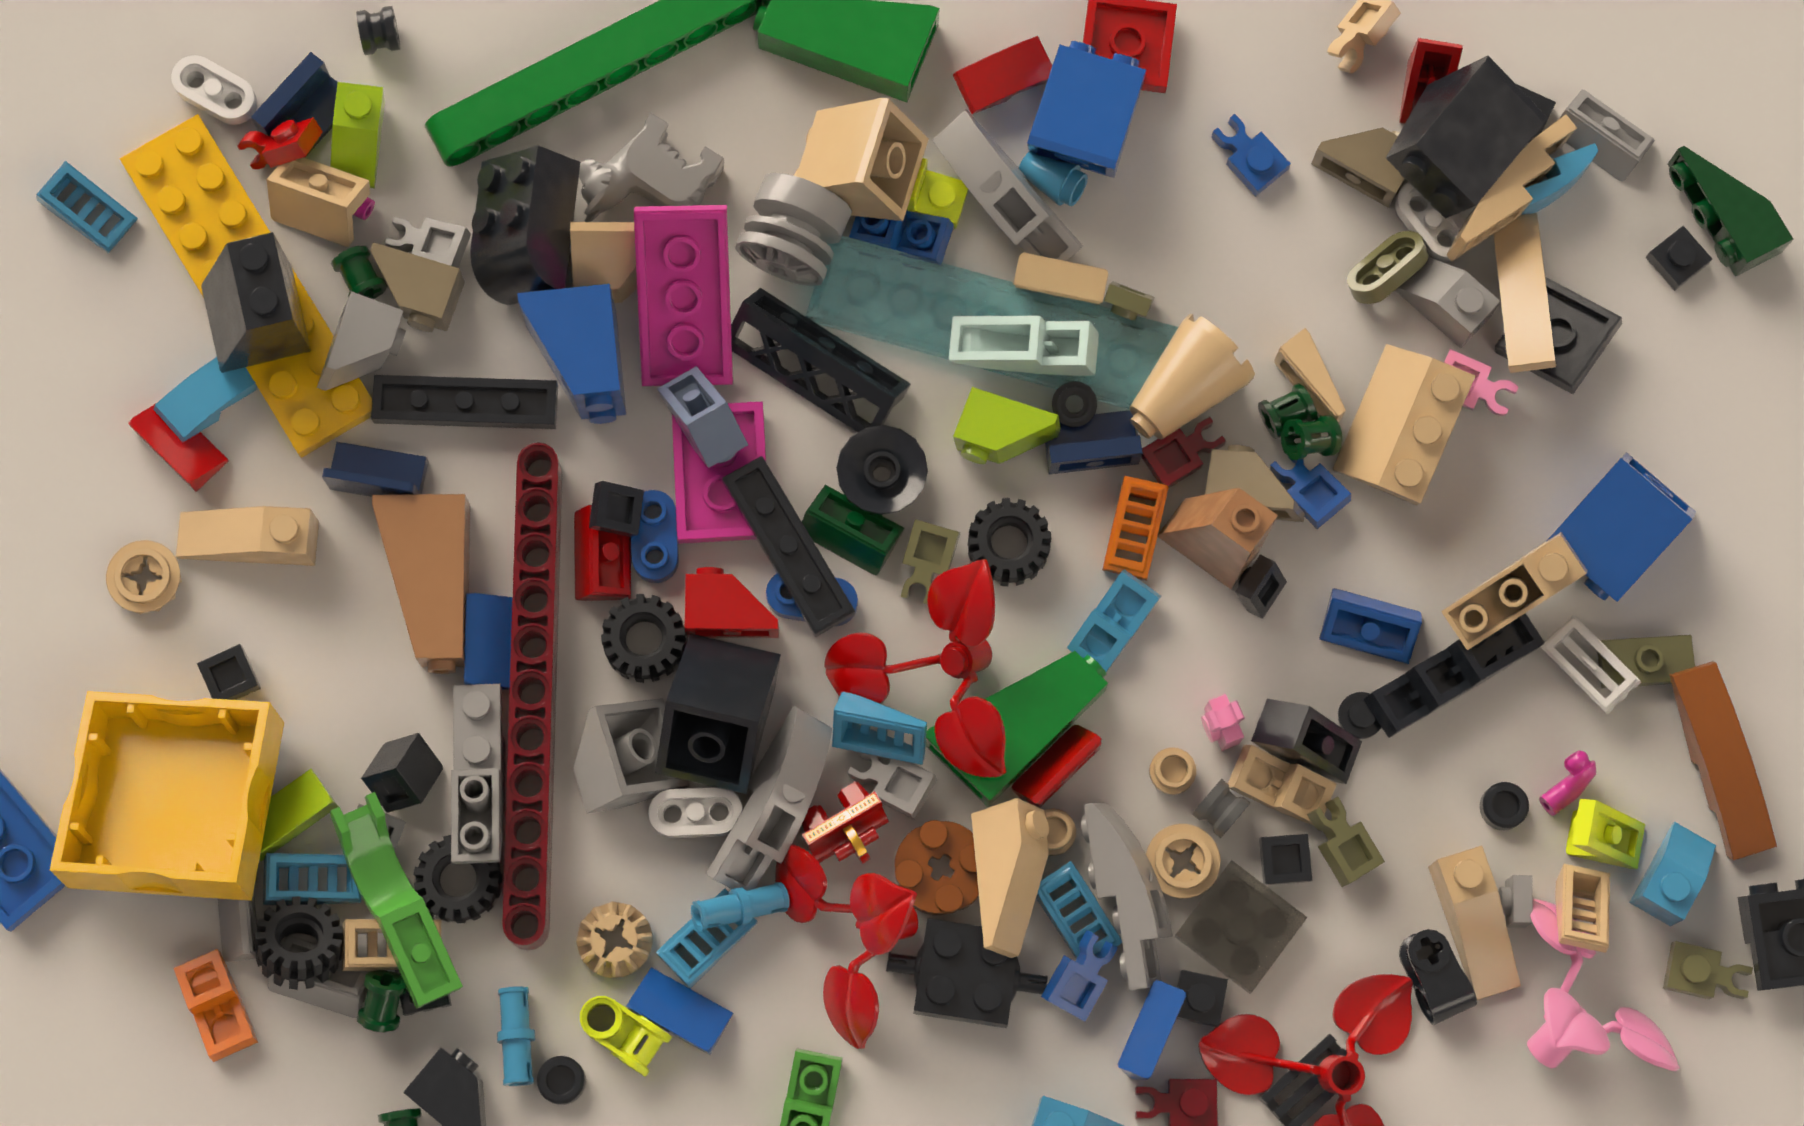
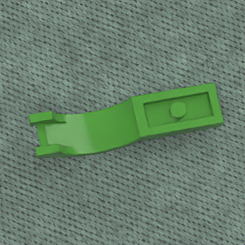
[329,792,463,1009]

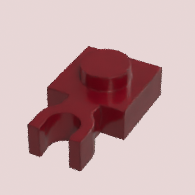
[1141,416,1226,488]
[1135,1079,1218,1126]

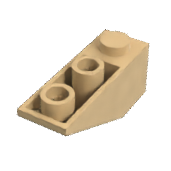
[1441,532,1587,650]

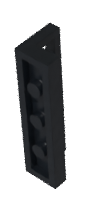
[731,288,911,432]

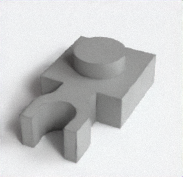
[384,217,471,268]
[847,752,937,819]

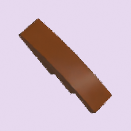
[1670,661,1777,860]

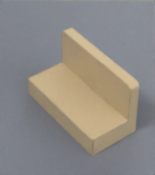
[267,157,370,247]

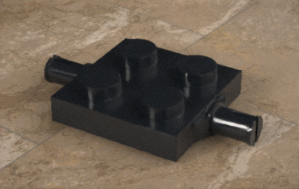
[886,918,1048,1028]

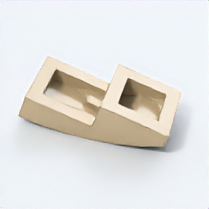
[1228,744,1337,825]

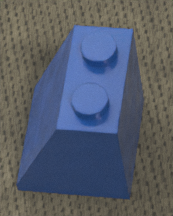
[1027,41,1146,178]
[517,284,626,424]
[1547,452,1696,602]

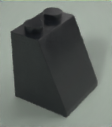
[1386,55,1548,219]
[201,232,311,373]
[655,633,781,794]

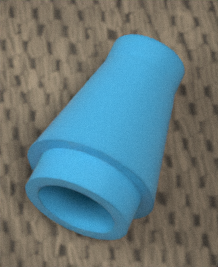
[1019,151,1088,207]

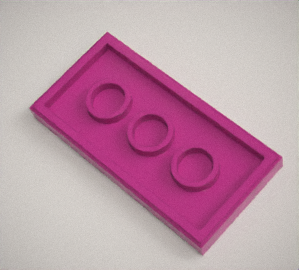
[634,205,733,387]

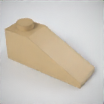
[176,506,319,566]
[971,798,1049,958]
[1428,845,1521,1000]

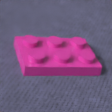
[672,401,766,544]

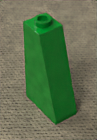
[753,0,940,103]
[926,651,1108,807]

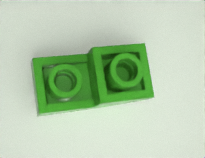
[780,1048,843,1126]

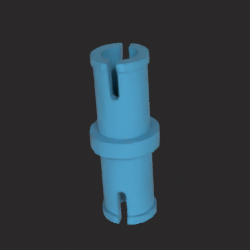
[691,882,789,931]
[497,986,535,1086]

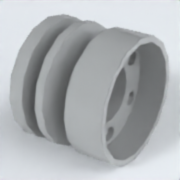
[735,173,852,286]

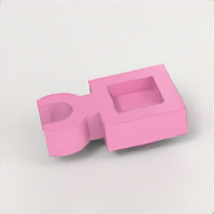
[1444,349,1518,416]

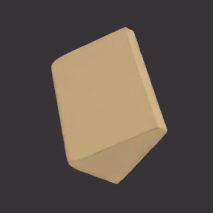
[1013,253,1108,305]

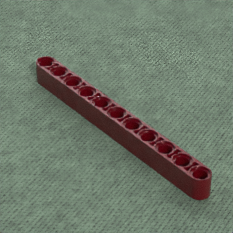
[502,442,562,951]

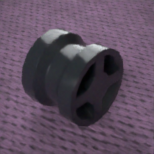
[356,6,400,55]

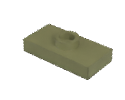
[1597,635,1695,689]

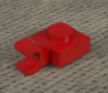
[237,117,323,170]

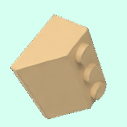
[1332,344,1475,506]

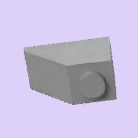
[1395,257,1501,348]
[317,291,406,391]

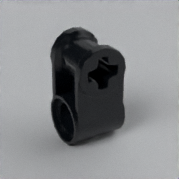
[1399,929,1477,1025]

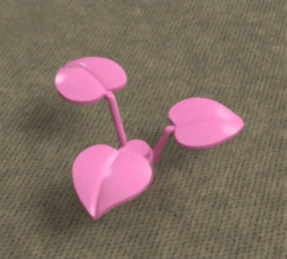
[1527,899,1680,1072]

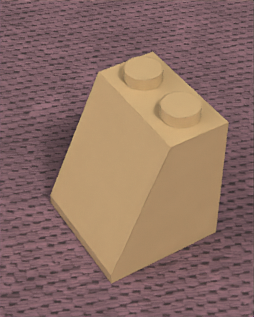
[794,98,929,221]

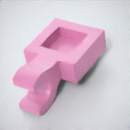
[1201,694,1245,751]

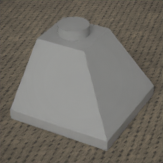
[573,698,690,813]

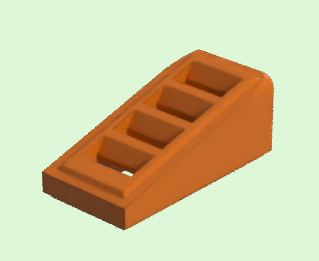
[1102,476,1169,581]

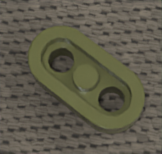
[1347,231,1429,304]

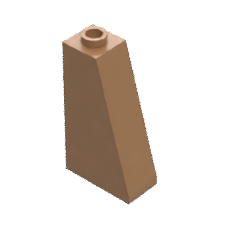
[1157,488,1278,590]
[372,494,470,674]

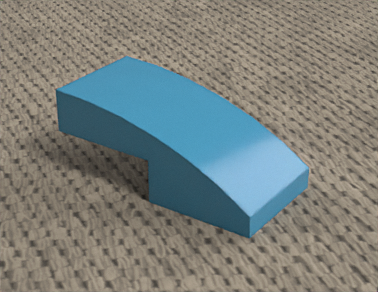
[1521,143,1599,215]
[154,357,258,442]
[1067,569,1162,672]

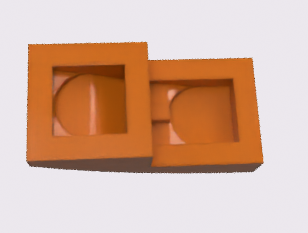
[173,949,258,1062]

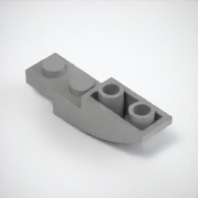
[933,109,1083,261]
[451,683,504,864]
[706,706,832,890]
[1081,803,1173,991]

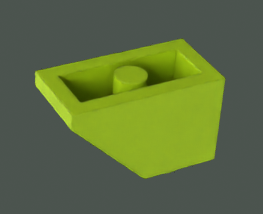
[330,82,385,189]
[953,387,1061,465]

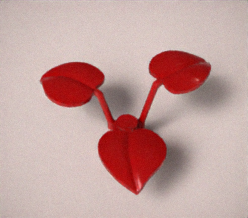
[824,559,1006,777]
[775,844,918,1049]
[1198,974,1413,1126]

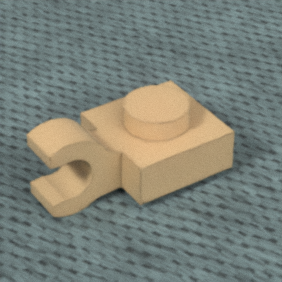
[1327,0,1401,73]

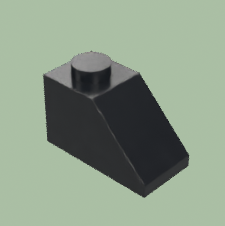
[1251,698,1362,784]
[403,1048,486,1126]

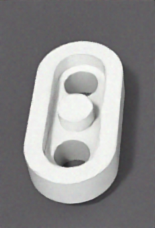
[171,55,257,125]
[1395,182,1464,262]
[648,787,743,838]

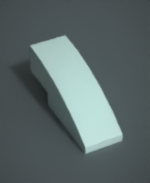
[949,316,1099,376]

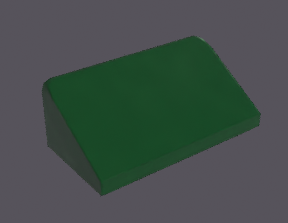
[802,484,905,575]

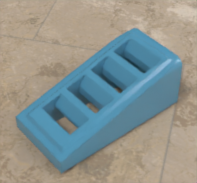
[36,161,138,254]
[832,692,927,765]
[263,853,361,905]
[1036,861,1122,959]
[656,889,758,989]

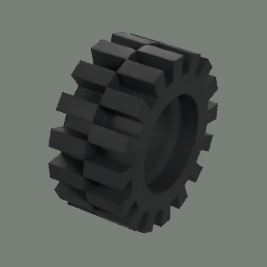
[967,498,1052,587]
[601,594,687,683]
[413,835,503,924]
[255,896,343,990]

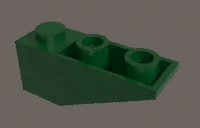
[1668,146,1793,277]

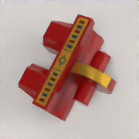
[802,781,889,864]

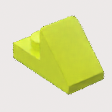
[907,158,969,229]
[1566,799,1645,869]

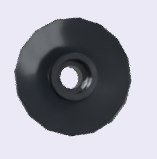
[836,425,928,515]

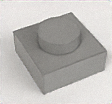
[1498,875,1533,928]

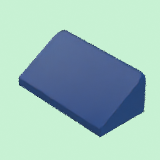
[1319,588,1422,664]
[464,593,512,690]
[626,967,734,1055]
[1118,979,1186,1080]

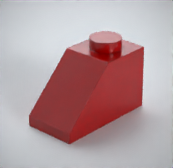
[685,567,779,638]

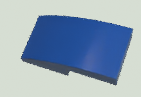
[849,210,954,266]

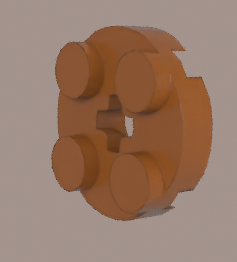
[895,820,979,916]

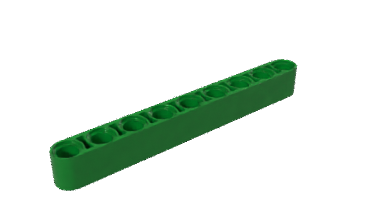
[425,0,770,167]

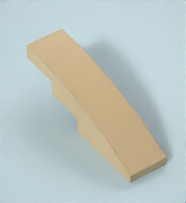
[1446,114,1577,262]
[1494,213,1556,373]

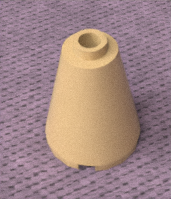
[1129,314,1255,439]

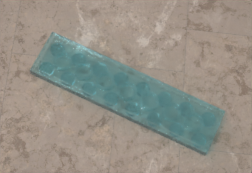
[806,236,1178,409]

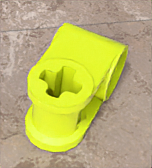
[580,996,672,1077]

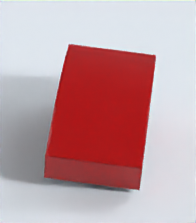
[953,36,1052,114]

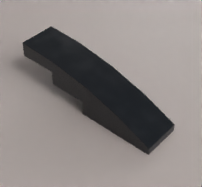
[1364,613,1545,738]

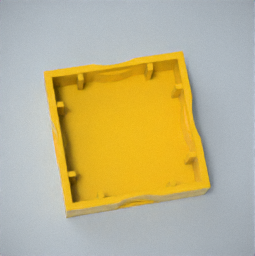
[50,691,284,901]

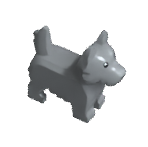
[579,113,725,222]

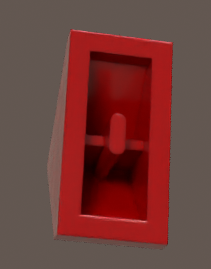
[1399,38,1463,124]

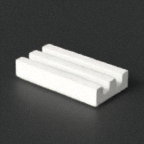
[1541,615,1641,715]

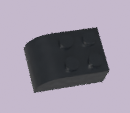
[470,145,581,305]

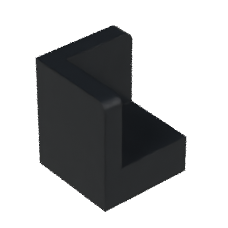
[361,733,443,813]

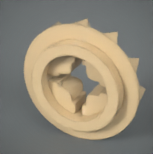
[106,540,182,615]
[1146,824,1221,899]
[576,901,653,978]

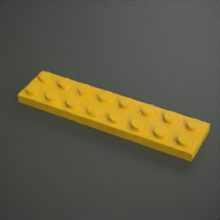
[119,114,372,458]

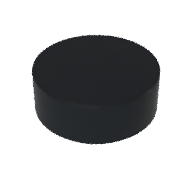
[1480,782,1529,830]
[537,1056,586,1105]

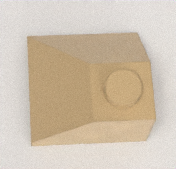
[570,222,637,303]

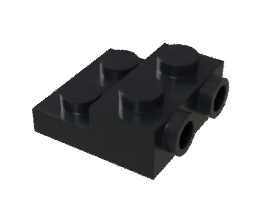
[1737,879,1804,991]

